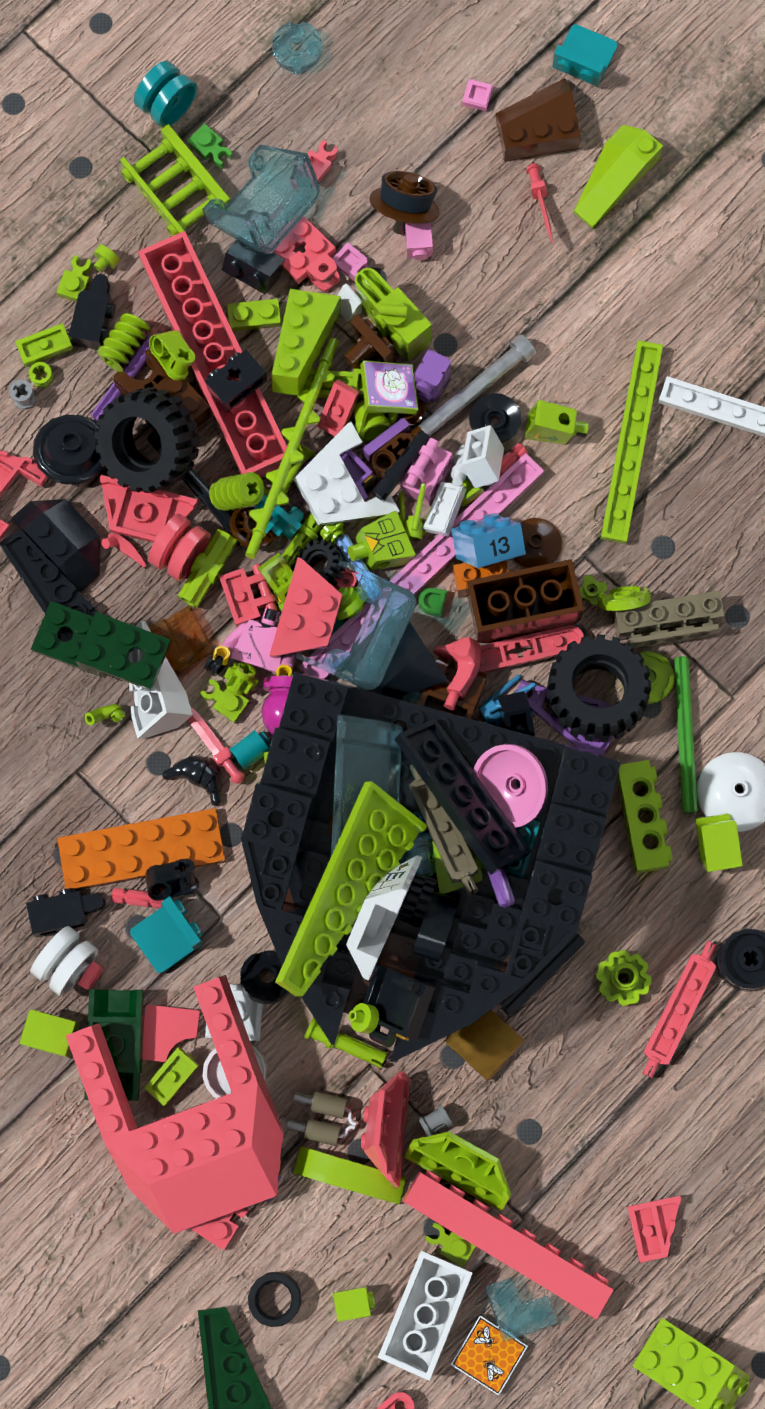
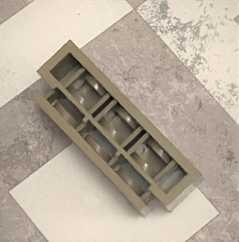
[612,590,725,650]

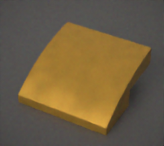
[444,1010,524,1081]

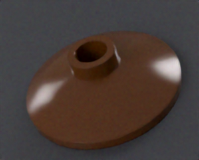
[514,518,562,568]

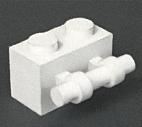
[451,425,504,488]

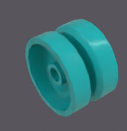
[134,60,198,128]

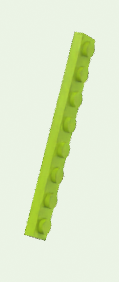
[600,340,663,544]

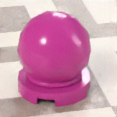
[261,676,293,735]

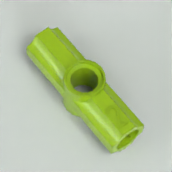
[178,529,238,608]

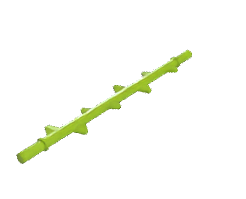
[245,338,339,559]

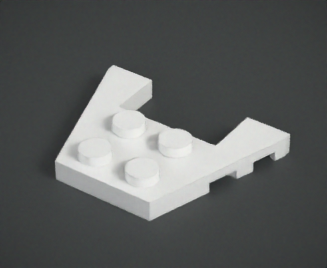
[293,422,400,526]

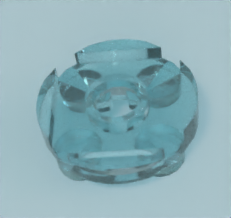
[272,22,322,75]

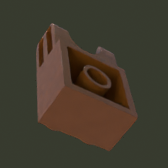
[113,348,210,433]
[418,656,487,719]

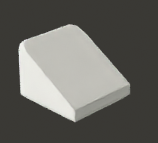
[337,284,362,322]

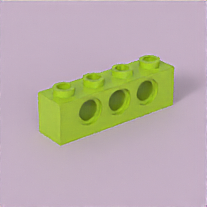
[617,760,673,874]

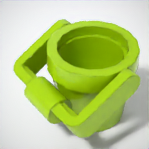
[353,401,398,442]

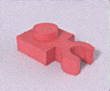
[296,140,338,185]

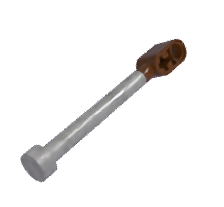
[372,334,536,479]

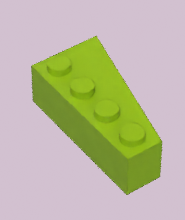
[272,289,341,396]

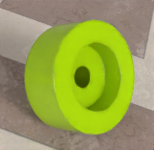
[93,244,120,272]
[348,1003,379,1034]

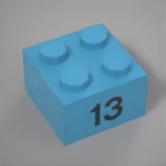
[451,513,526,568]

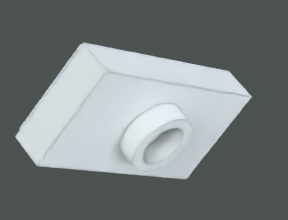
[423,482,467,536]

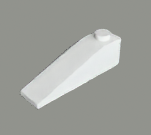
[129,621,193,739]

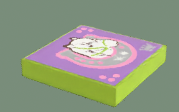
[360,361,418,414]

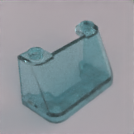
[202,145,320,254]

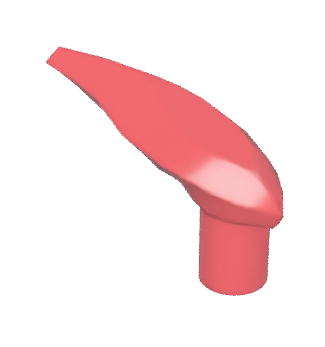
[102,534,146,568]

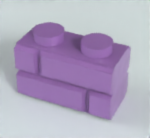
[415,350,451,402]

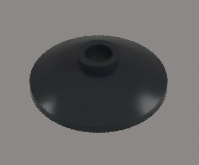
[469,393,521,443]

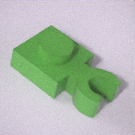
[187,123,233,169]

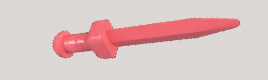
[526,163,553,244]
[188,707,245,784]

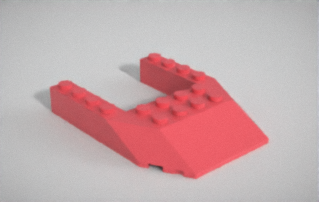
[66,975,284,1234]

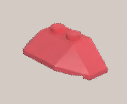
[361,1071,411,1188]

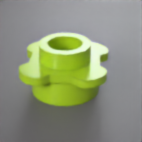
[320,522,345,544]
[579,575,607,606]

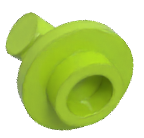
[380,300,408,326]

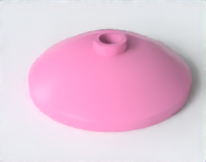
[473,744,548,828]

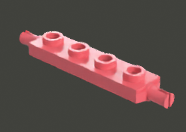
[642,941,717,1079]

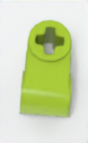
[149,330,195,381]

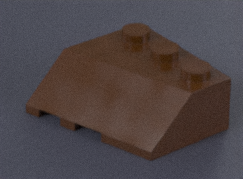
[495,78,581,162]

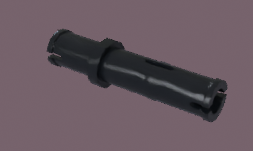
[371,430,430,502]

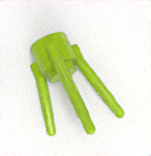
[399,483,432,540]

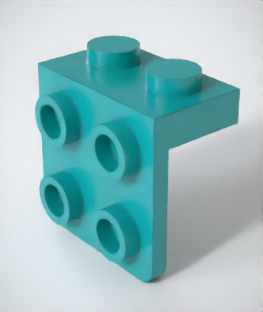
[552,24,618,87]
[130,896,204,973]

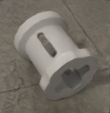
[9,379,36,410]
[418,1104,454,1136]

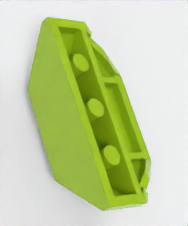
[404,1132,511,1212]

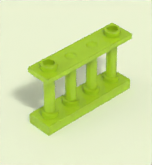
[120,124,232,236]

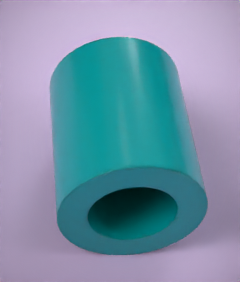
[229,730,271,770]

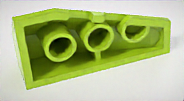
[574,125,663,229]

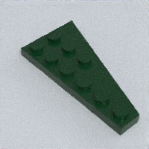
[198,1306,273,1409]

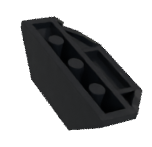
[11,499,101,593]

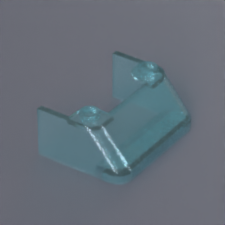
[296,560,416,690]

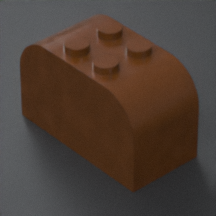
[466,559,584,643]

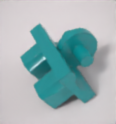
[253,494,304,540]

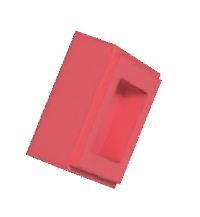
[78,961,104,991]

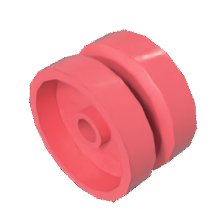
[148,514,211,582]

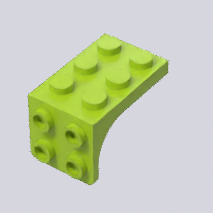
[633,1318,750,1409]

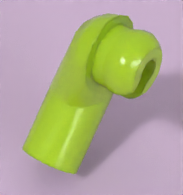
[85,704,126,725]

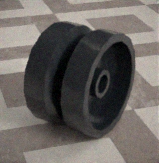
[716,929,765,992]

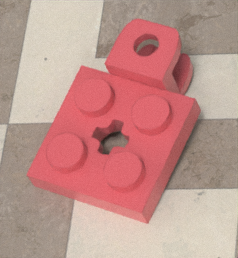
[264,215,340,292]

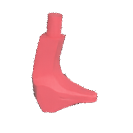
[434,637,481,710]

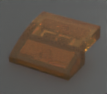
[149,606,214,674]

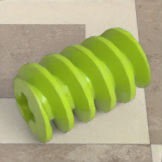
[97,313,151,372]
[209,472,264,511]

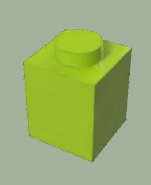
[333,1286,376,1322]

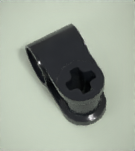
[145,859,199,901]

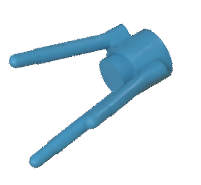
[478,674,536,726]

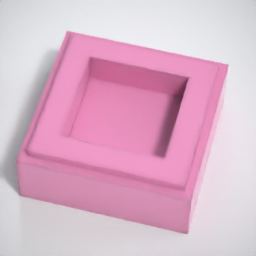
[462,79,493,112]

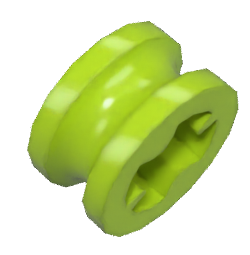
[28,362,54,388]

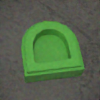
[419,588,448,618]

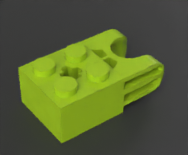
[355,268,432,361]

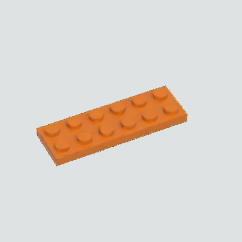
[57,808,226,890]

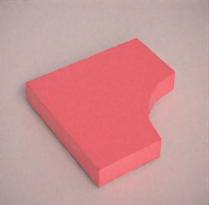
[142,1005,201,1062]

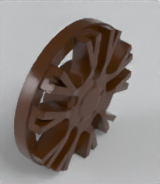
[229,504,277,550]

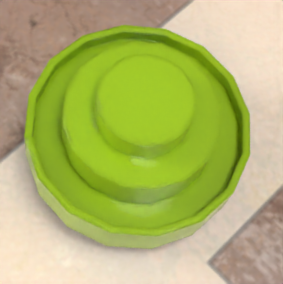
[337,587,367,620]

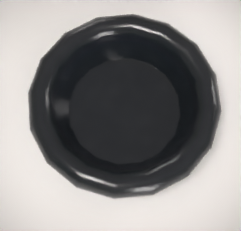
[33,414,105,485]

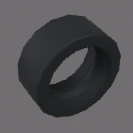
[248,1272,302,1327]

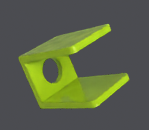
[695,813,743,872]
[20,1010,80,1058]

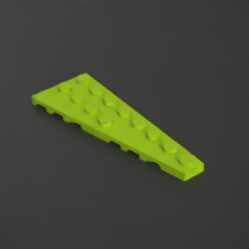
[275,781,427,996]

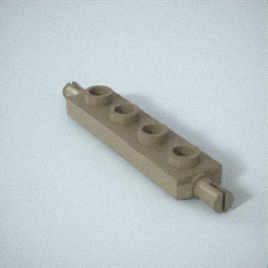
[409,764,479,896]

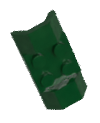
[84,989,144,1101]

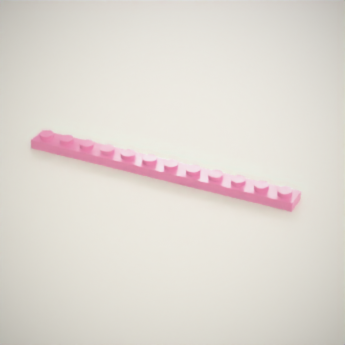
[299,453,544,679]

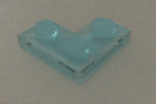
[485,1277,557,1342]

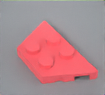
[100,475,198,543]
[270,558,343,658]

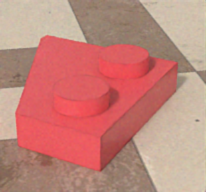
[627,1196,681,1263]

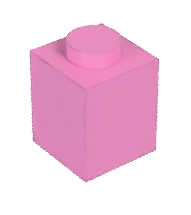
[405,222,433,260]

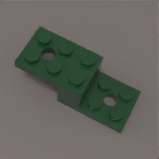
[31,601,171,691]

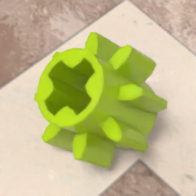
[224,662,259,695]

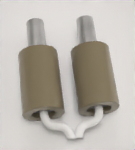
[287,1091,356,1146]

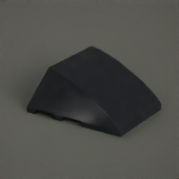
[347,608,450,699]

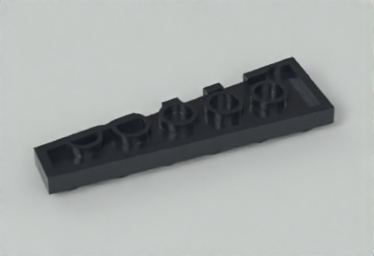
[0,529,99,672]

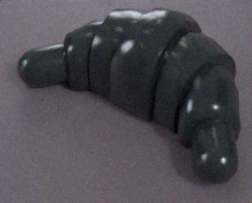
[162,755,222,806]

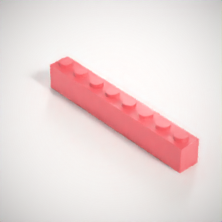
[402,1170,613,1320]

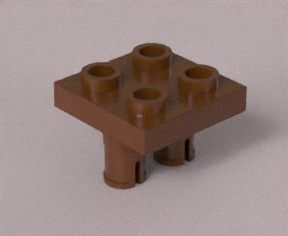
[344,314,397,369]

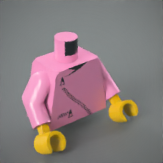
[213,608,296,677]

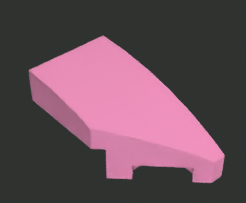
[332,242,368,282]

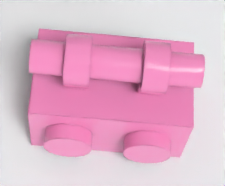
[400,438,455,506]

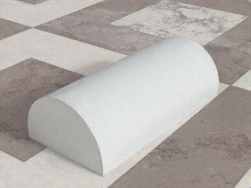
[378,1251,473,1381]

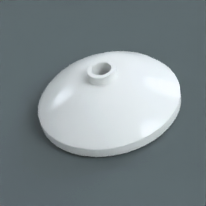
[696,752,765,832]

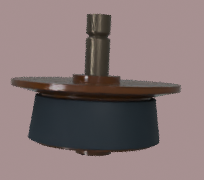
[369,171,440,234]

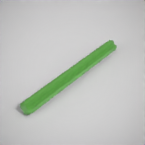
[674,656,697,814]

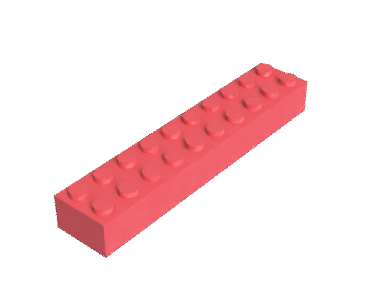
[138,231,292,478]

